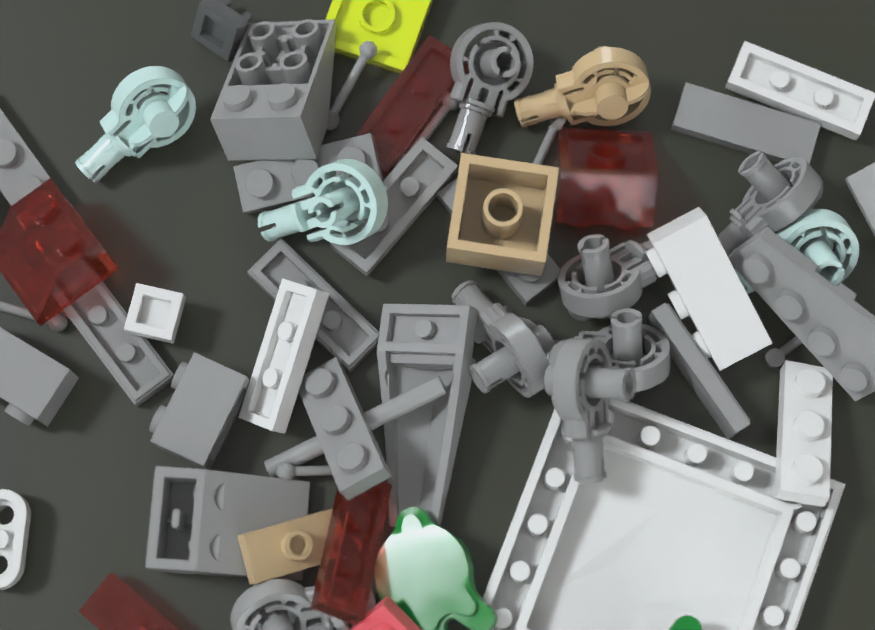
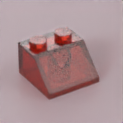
[555,127,659,230]
[0,178,119,326]

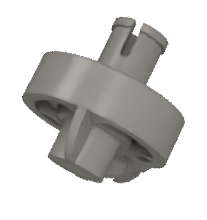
[446,22,534,155]
[717,151,824,257]
[558,234,657,321]
[451,280,555,398]
[553,308,670,393]
[544,338,636,483]
[230,579,376,630]

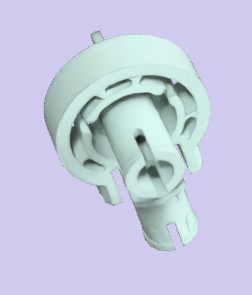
[75,66,196,183]
[258,159,388,245]
[734,209,859,294]

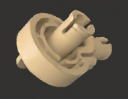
[514,46,651,128]

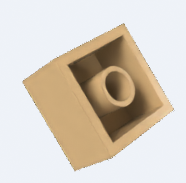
[446,153,559,277]

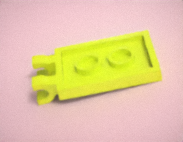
[325,0,433,76]

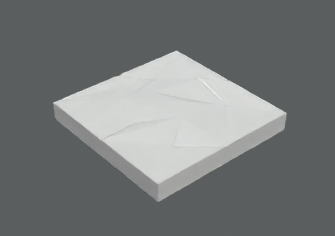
[483,399,845,630]

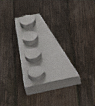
[728,227,875,401]

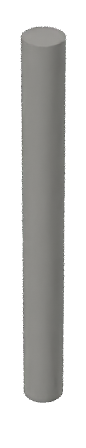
[264,376,447,478]

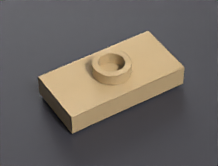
[237,509,345,584]

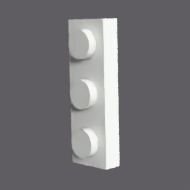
[725,41,875,141]
[238,278,329,434]
[775,360,833,507]

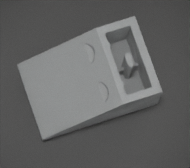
[210,19,337,161]
[145,466,311,581]

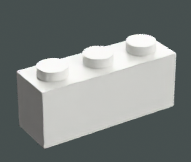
[645,207,772,371]

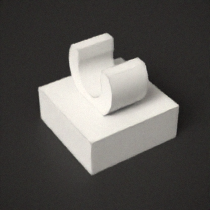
[124,283,186,344]

